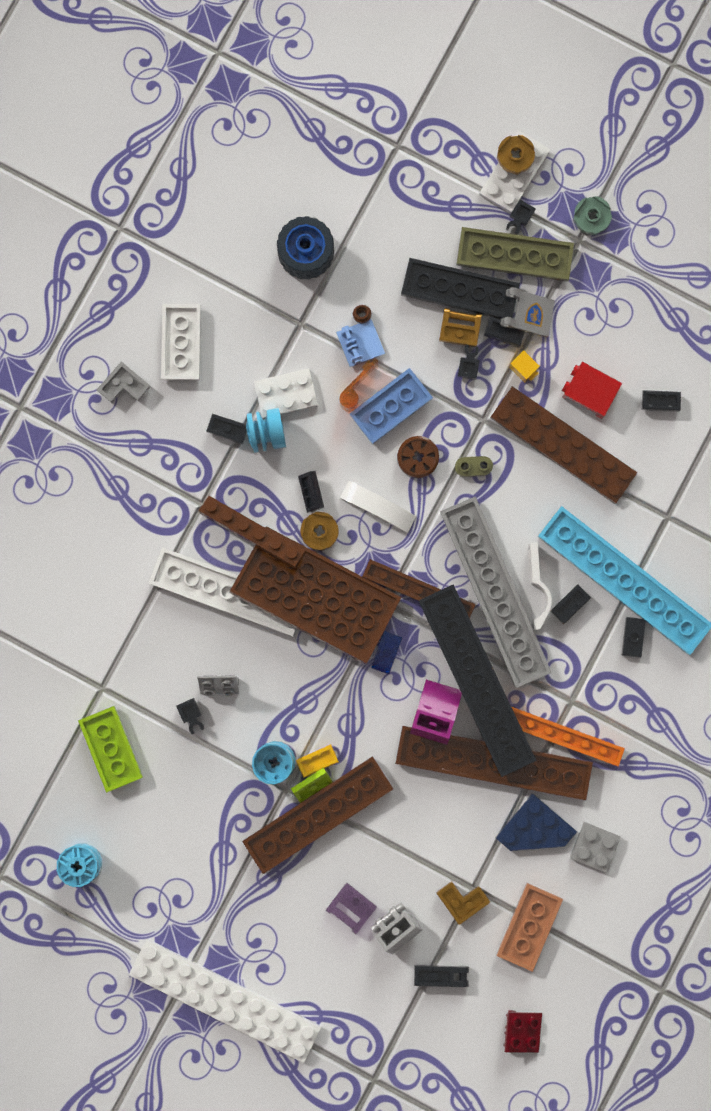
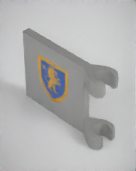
[500,287,555,337]

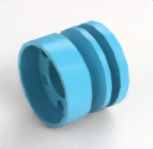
[246,408,286,453]
[252,741,296,785]
[57,843,102,887]

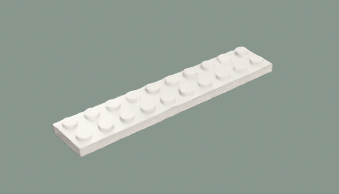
[129,939,321,1063]

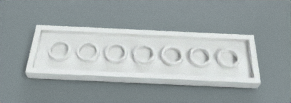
[149,548,296,636]

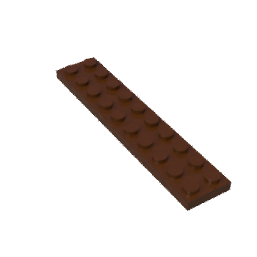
[395,726,593,800]

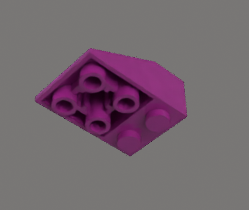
[410,679,462,745]

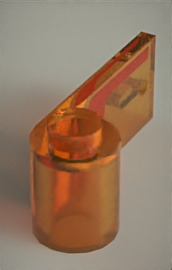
[339,358,378,412]

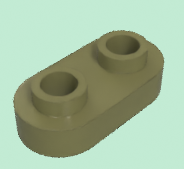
[455,456,493,477]

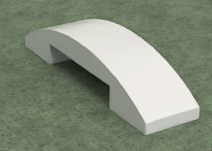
[340,481,416,533]

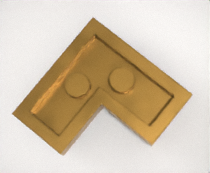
[436,881,490,925]

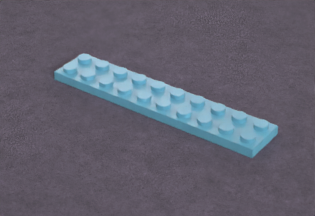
[537,506,711,655]

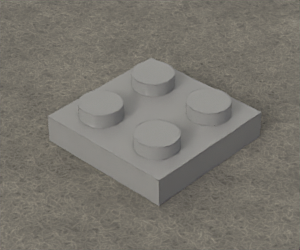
[570,822,621,873]

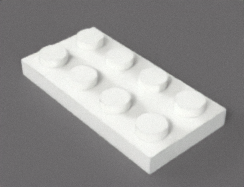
[479,130,550,214]
[161,304,201,381]

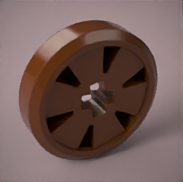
[397,436,439,478]

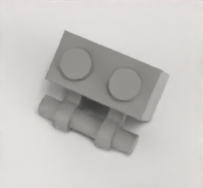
[371,903,422,955]

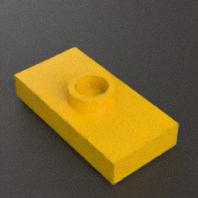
[296,744,339,778]

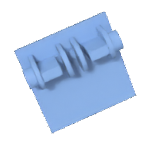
[336,319,385,367]

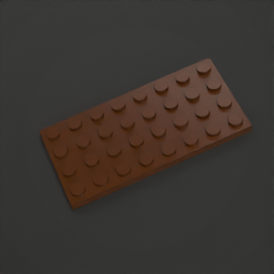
[229,526,402,665]

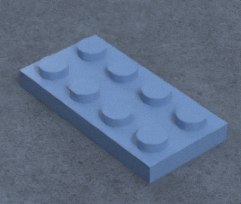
[349,368,433,445]

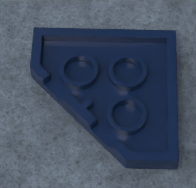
[495,793,577,851]

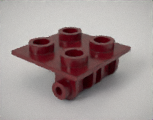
[503,1010,542,1053]

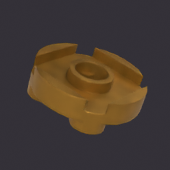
[497,135,535,175]
[300,512,339,550]

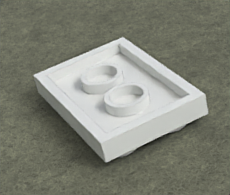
[254,368,318,419]

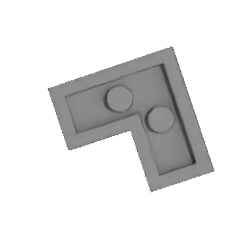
[96,361,151,403]

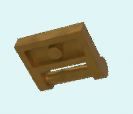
[439,308,482,347]

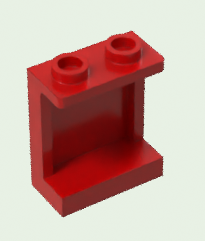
[562,362,622,419]

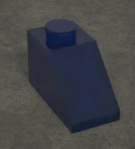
[371,631,402,674]

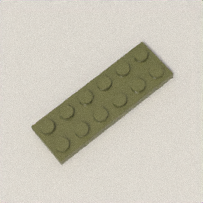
[456,227,574,281]

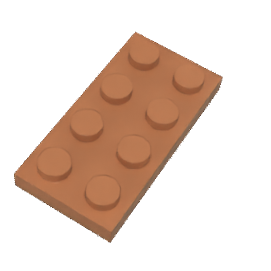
[496,883,563,972]

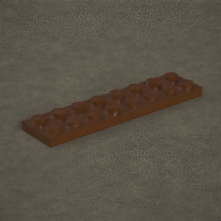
[490,386,638,504]
[242,756,393,874]

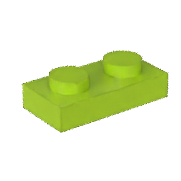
[291,768,333,803]

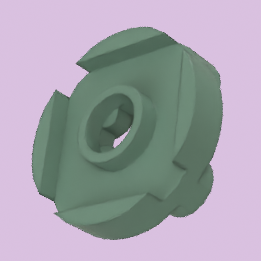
[573,196,612,236]

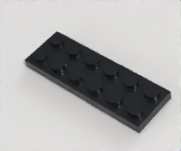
[401,258,520,319]

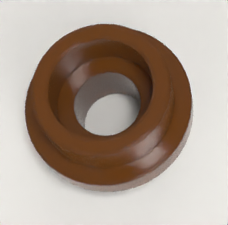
[353,305,372,324]

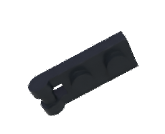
[414,965,469,987]

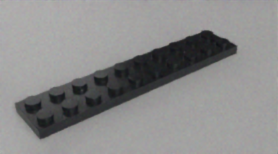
[418,584,537,777]

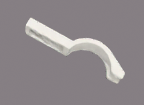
[528,543,552,630]

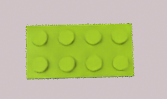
[78,706,143,793]

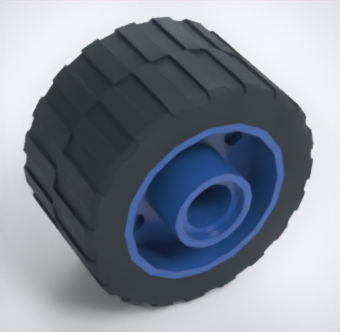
[277,216,334,280]

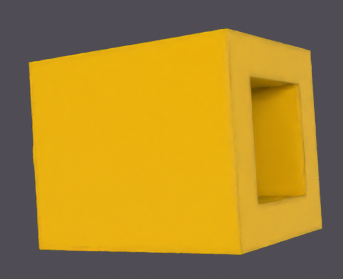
[509,350,540,383]

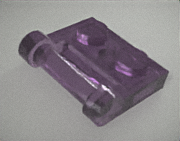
[325,882,377,935]

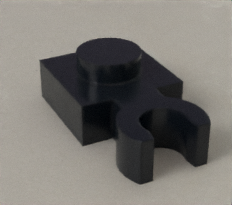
[506,200,536,235]
[458,345,480,380]
[176,698,204,734]

